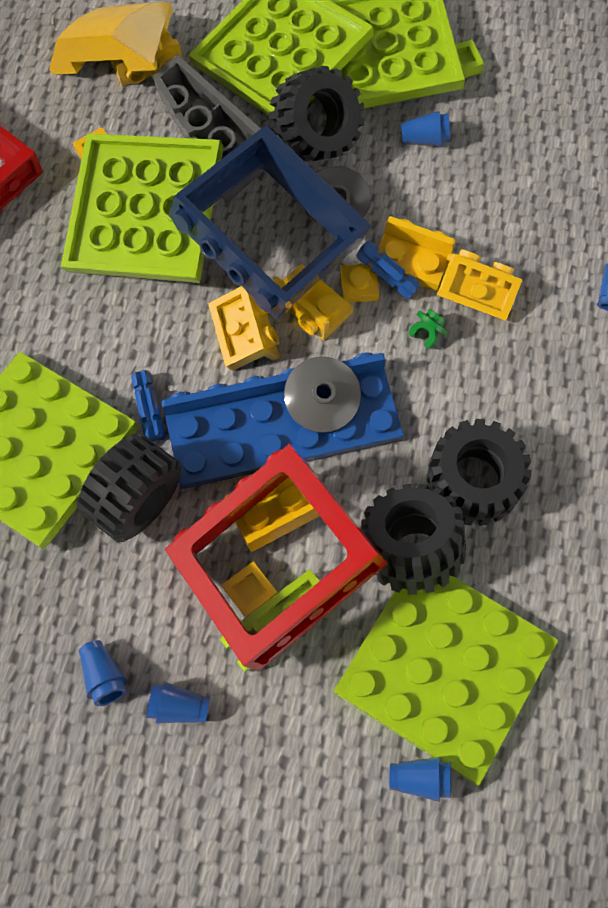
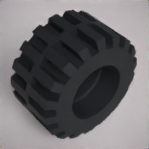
[269,66,365,161]
[426,419,532,526]
[77,433,182,543]
[360,484,466,595]

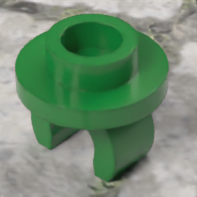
[409,308,449,348]

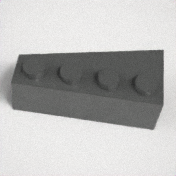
[152,54,264,203]

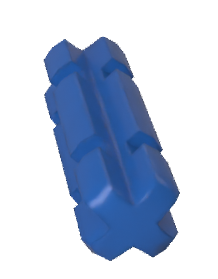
[356,241,420,299]
[131,370,165,442]

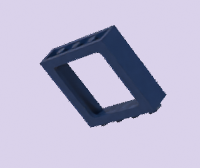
[169,125,371,320]

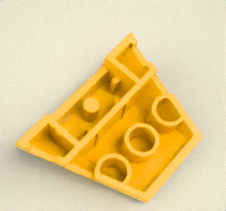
[49,1,173,75]

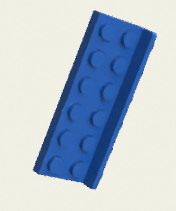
[161,352,404,490]

